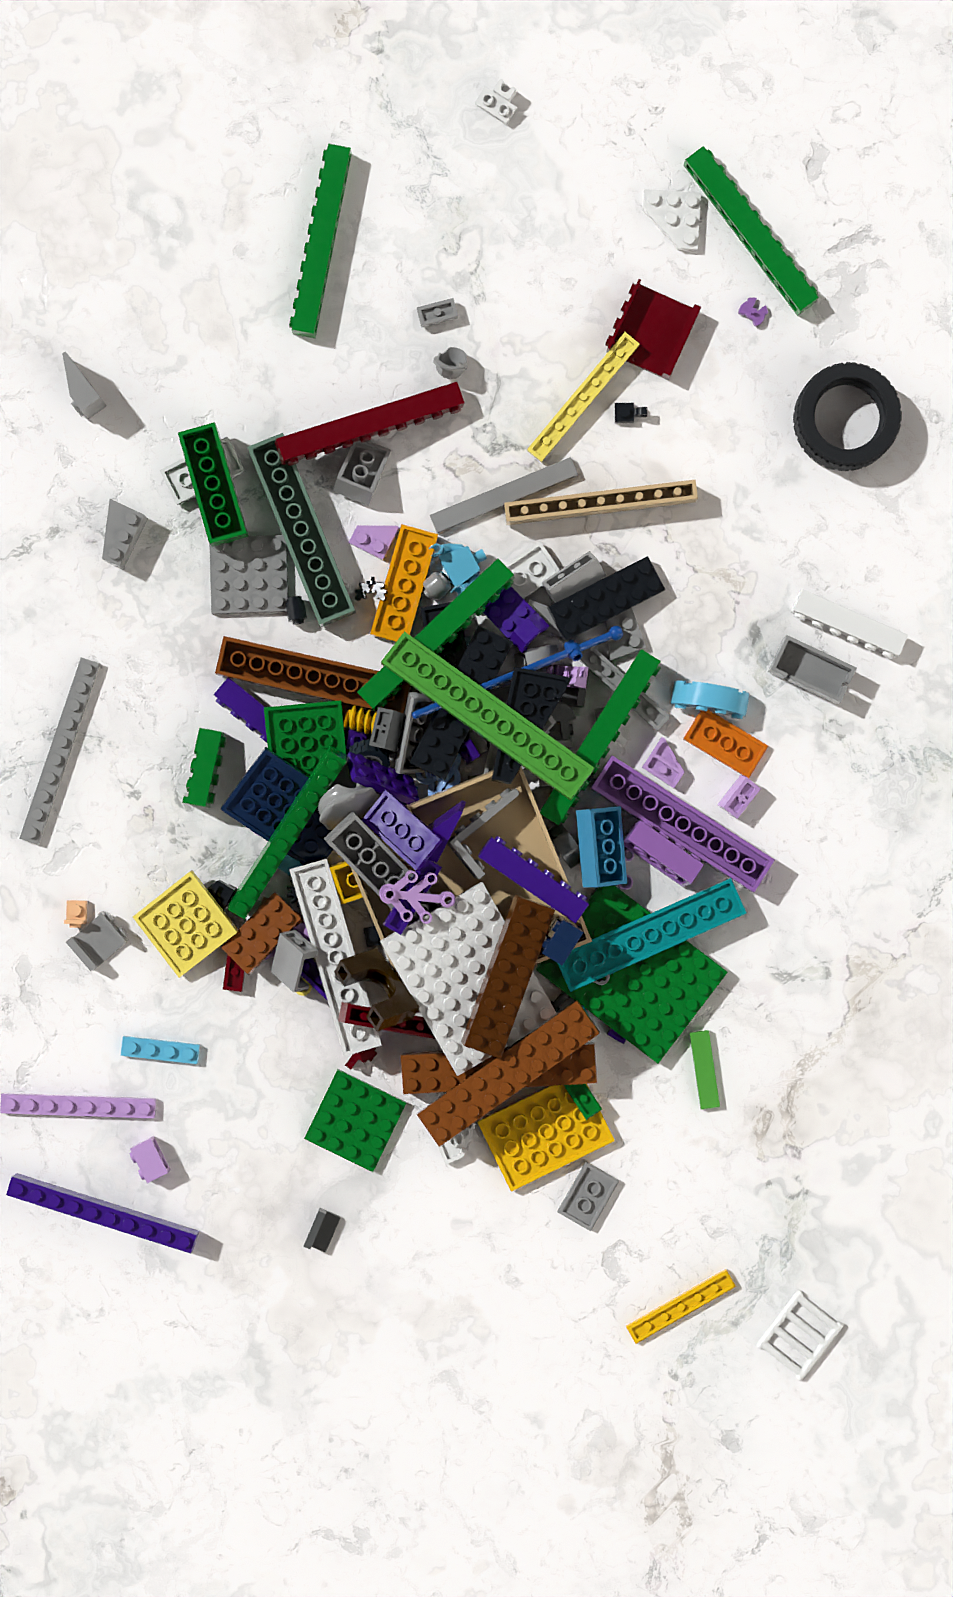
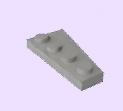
[606,608,646,661]

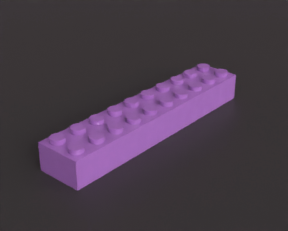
[590,756,775,892]

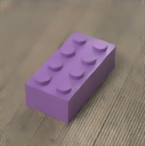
[623,820,704,887]

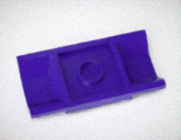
[483,586,550,653]

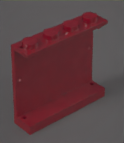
[605,279,701,380]

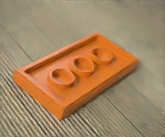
[683,709,768,778]

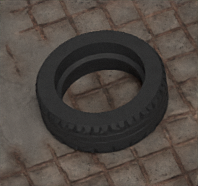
[793,362,902,471]

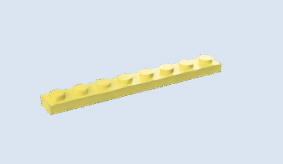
[527,332,640,463]

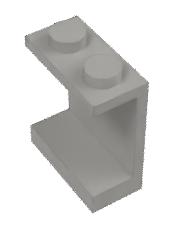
[66,911,129,971]
[271,930,318,992]

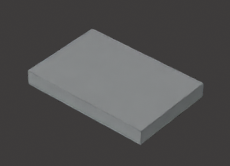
[557,1161,619,1231]

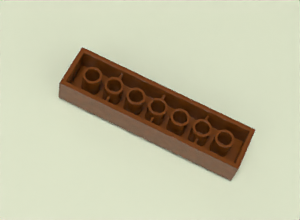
[461,894,555,1059]

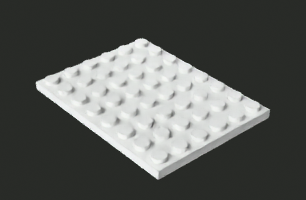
[380,882,557,1076]

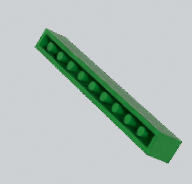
[289,143,352,338]
[683,146,819,316]
[357,558,515,711]
[540,649,661,825]
[228,745,347,919]

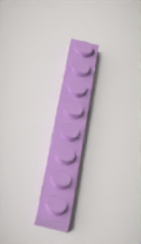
[0,1093,156,1118]

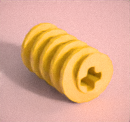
[344,705,377,734]

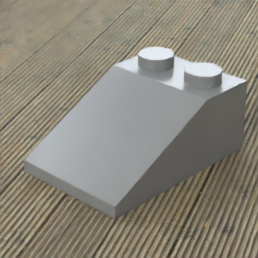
[62,351,107,419]
[333,441,391,506]

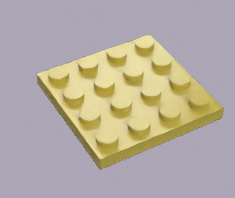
[133,870,239,978]

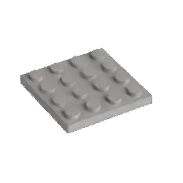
[209,535,288,614]

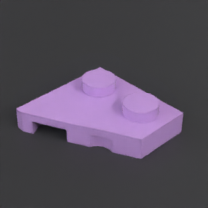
[349,525,399,560]
[642,737,685,789]

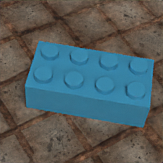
[576,806,627,888]

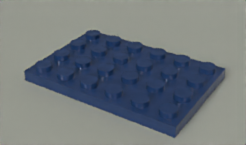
[220,747,334,865]

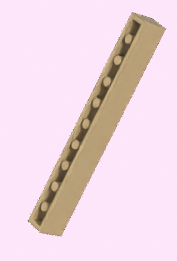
[504,479,698,525]

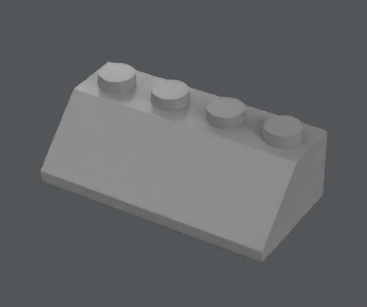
[394,692,435,774]

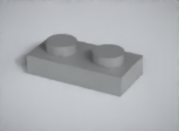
[417,298,458,327]

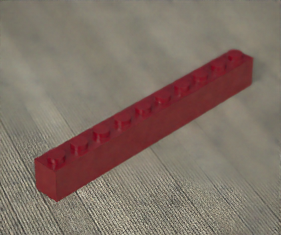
[275,382,465,466]

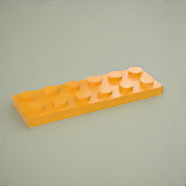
[370,524,439,642]

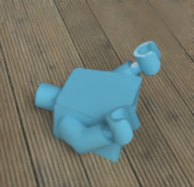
[429,543,487,596]

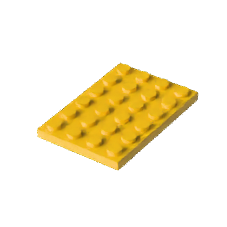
[477,1084,615,1192]

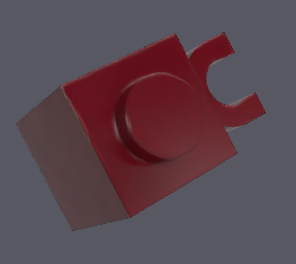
[345,1047,377,1070]

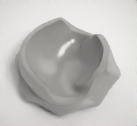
[318,783,380,830]

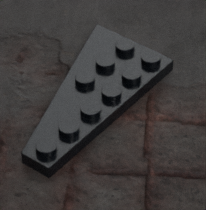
[492,667,572,784]

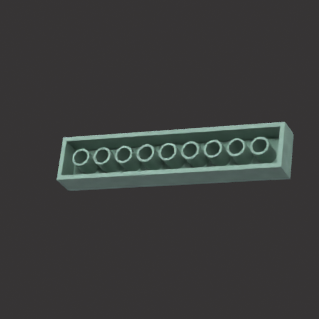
[247,433,356,627]

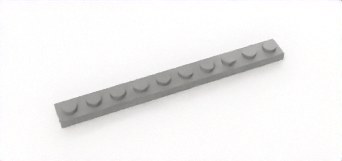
[19,657,100,845]

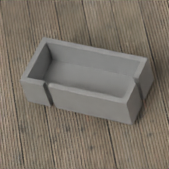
[768,635,857,704]

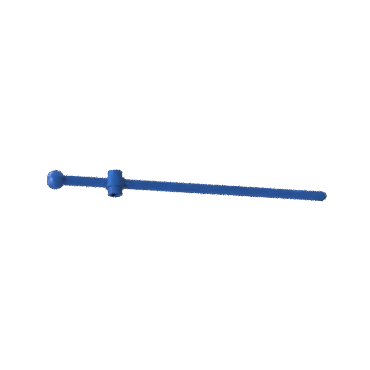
[412,626,623,719]

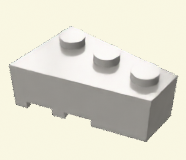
[102,499,148,570]

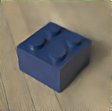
[541,915,584,966]

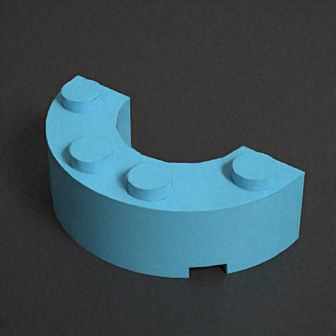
[670,681,750,719]

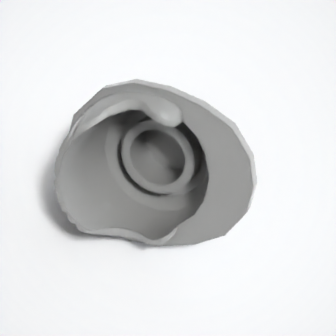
[433,347,467,379]

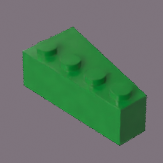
[182,728,227,808]

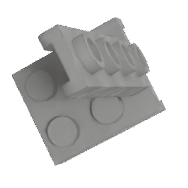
[447,788,519,879]

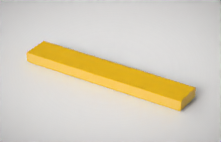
[626,1269,736,1344]

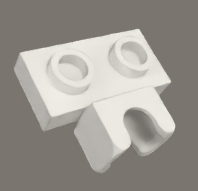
[475,79,517,125]

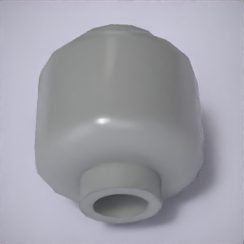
[423,571,452,600]

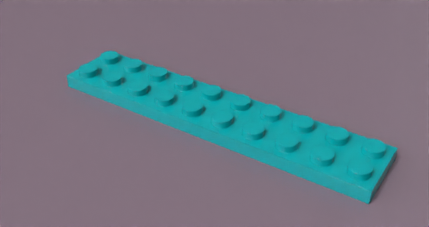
[557,878,747,992]

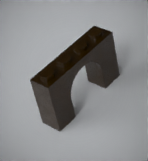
[334,948,420,1032]

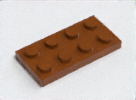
[221,892,303,975]

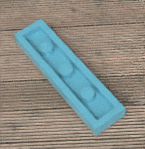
[121,1036,200,1064]

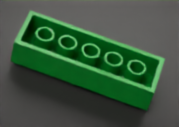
[178,422,249,547]

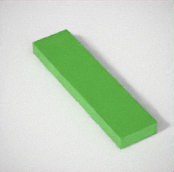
[689,1030,720,1109]

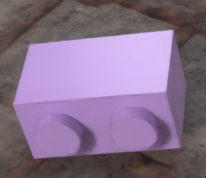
[130,1136,171,1183]

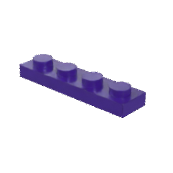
[383,859,442,935]

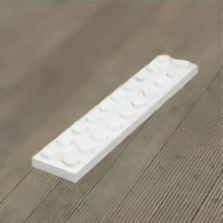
[289,859,382,1056]

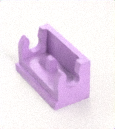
[547,665,589,688]
[717,775,761,819]

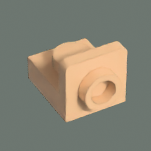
[64,900,87,928]

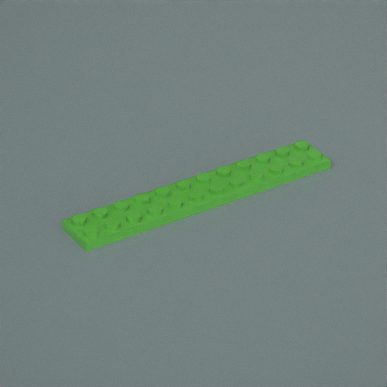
[381,631,594,801]

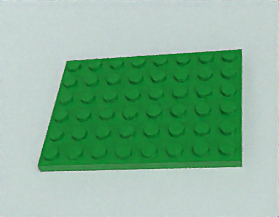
[536,885,728,1064]

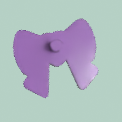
[738,298,768,327]

